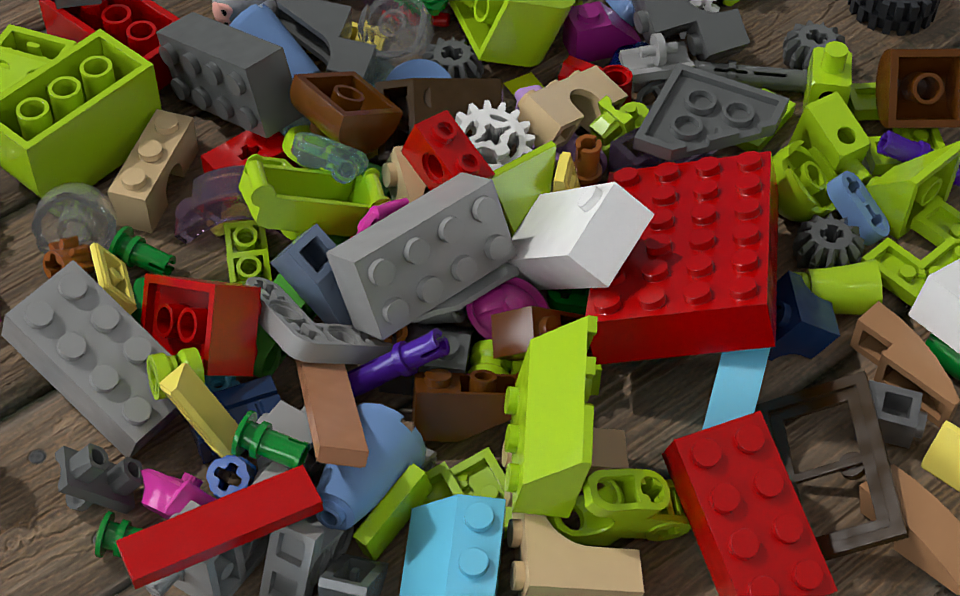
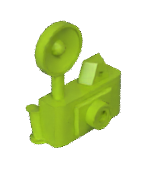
[238,125,391,241]

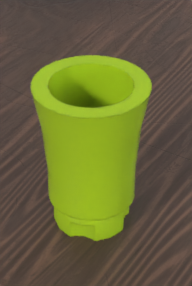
[793,259,883,315]

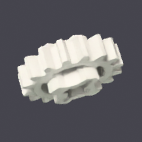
[455,100,535,171]

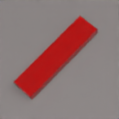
[116,464,324,590]

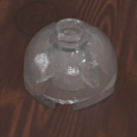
[358,0,434,66]
[32,182,117,255]

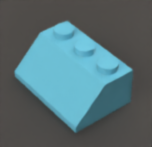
[399,494,506,596]

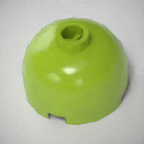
[772,140,837,223]

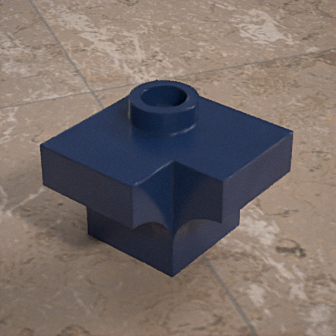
[768,271,840,361]

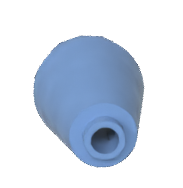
[229,4,322,79]
[316,403,426,530]

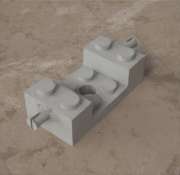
[146,400,326,596]

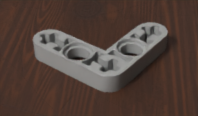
[245,277,396,365]

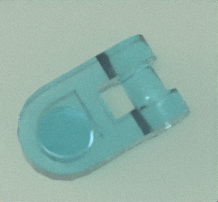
[291,132,368,184]

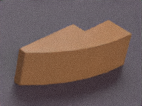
[850,301,960,429]
[859,464,960,596]

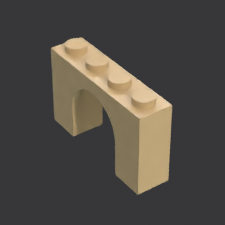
[502,428,645,596]

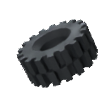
[848,0,941,36]

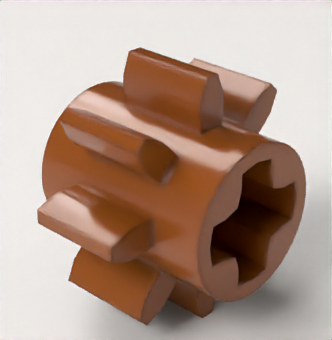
[43,236,95,279]

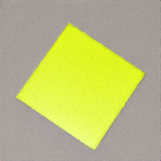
[504,72,544,95]

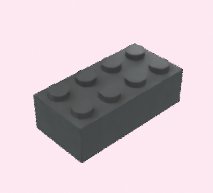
[156,12,303,139]

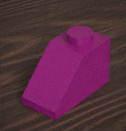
[563,1,644,62]

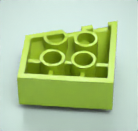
[504,315,598,518]

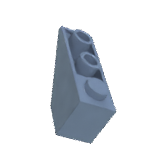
[270,224,353,325]

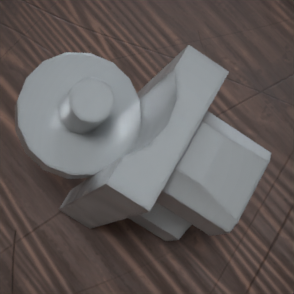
[619,33,695,93]

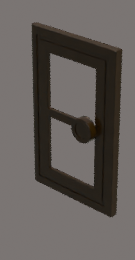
[756,370,909,561]

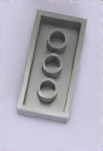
[326,172,517,340]
[1,260,181,458]

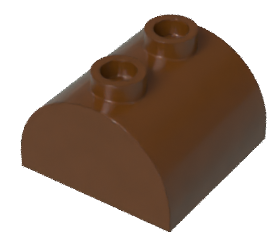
[876,48,960,128]
[290,71,403,158]

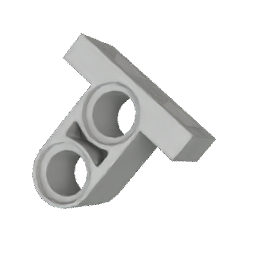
[259,514,354,596]

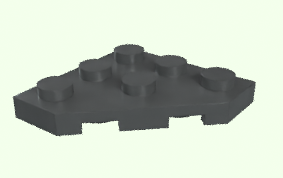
[633,62,789,162]

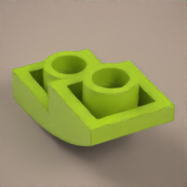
[223,220,272,285]

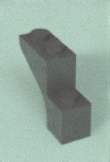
[277,0,376,84]
[631,0,750,62]

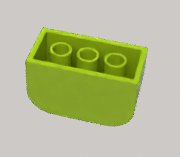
[449,0,575,67]
[0,29,162,204]

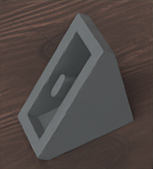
[318,553,389,596]

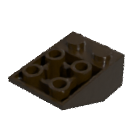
[375,78,503,163]

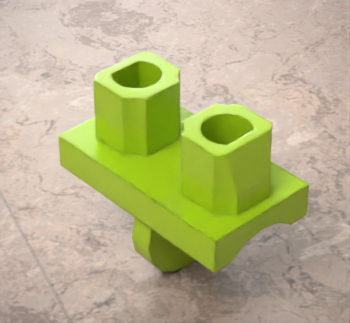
[589,95,649,167]

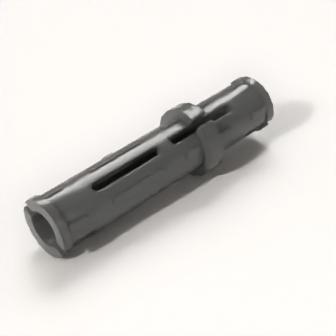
[694,60,807,94]

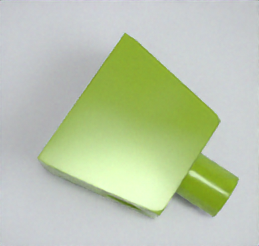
[803,41,852,110]
[789,91,873,186]

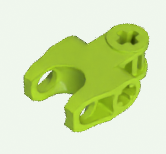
[546,468,691,546]

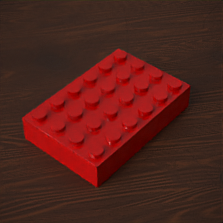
[585,151,779,365]

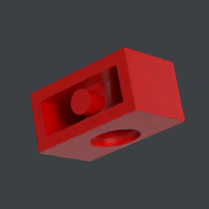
[401,110,495,191]

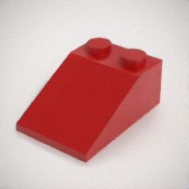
[140,273,262,376]

